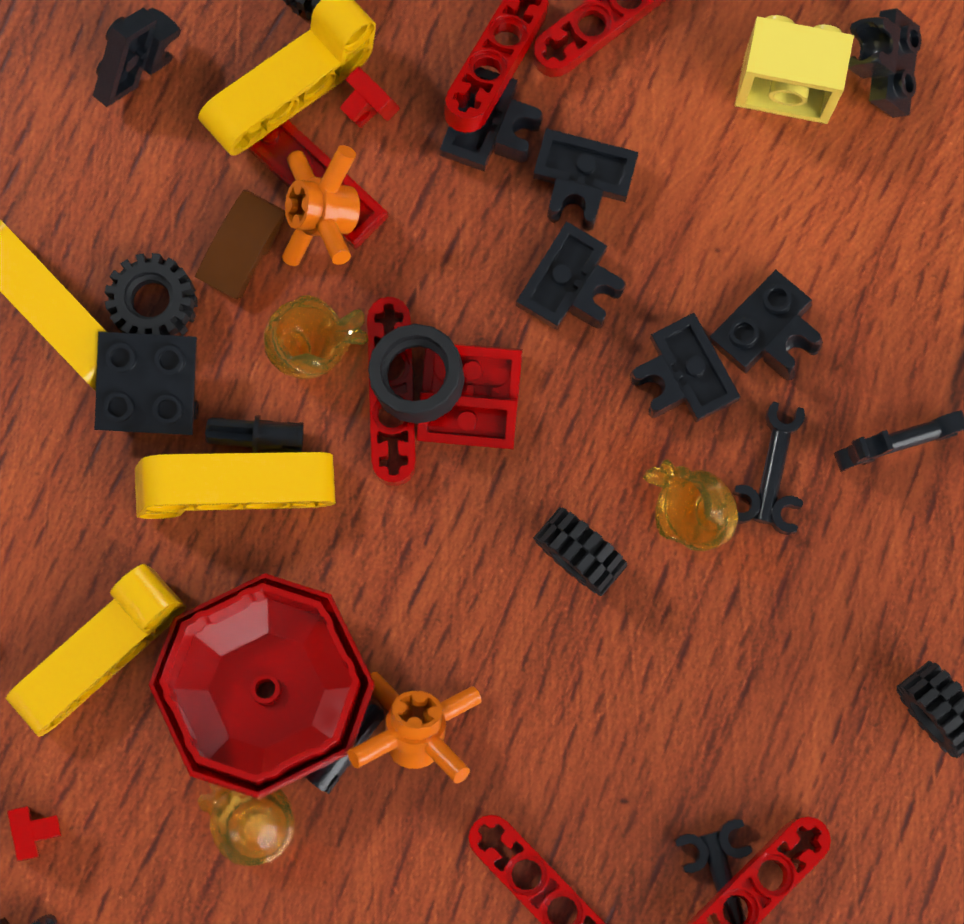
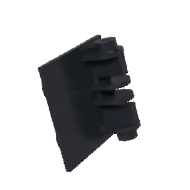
[94,332,199,435]

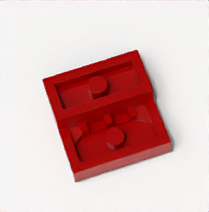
[416,343,523,450]

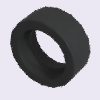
[368,324,465,424]

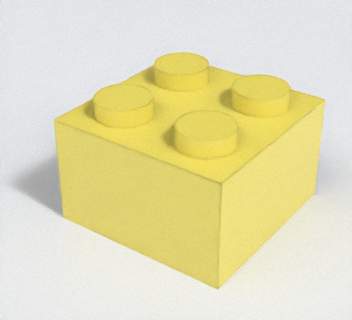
[735,15,854,124]

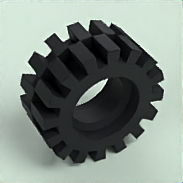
[105,253,198,336]
[533,507,628,596]
[896,661,964,758]

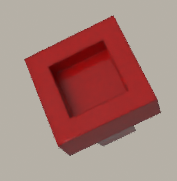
[339,66,401,128]
[7,806,62,862]

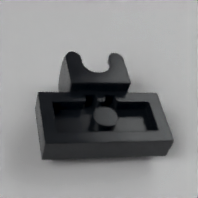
[93,7,181,107]
[848,8,922,118]
[440,67,543,172]
[533,128,639,231]
[516,221,626,330]
[710,270,823,380]
[630,313,741,423]

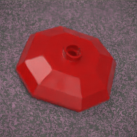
[148,573,375,800]

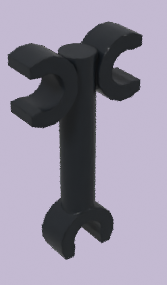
[727,402,805,535]
[834,410,964,472]
[674,819,753,924]

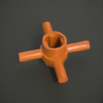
[282,145,360,266]
[347,672,481,783]

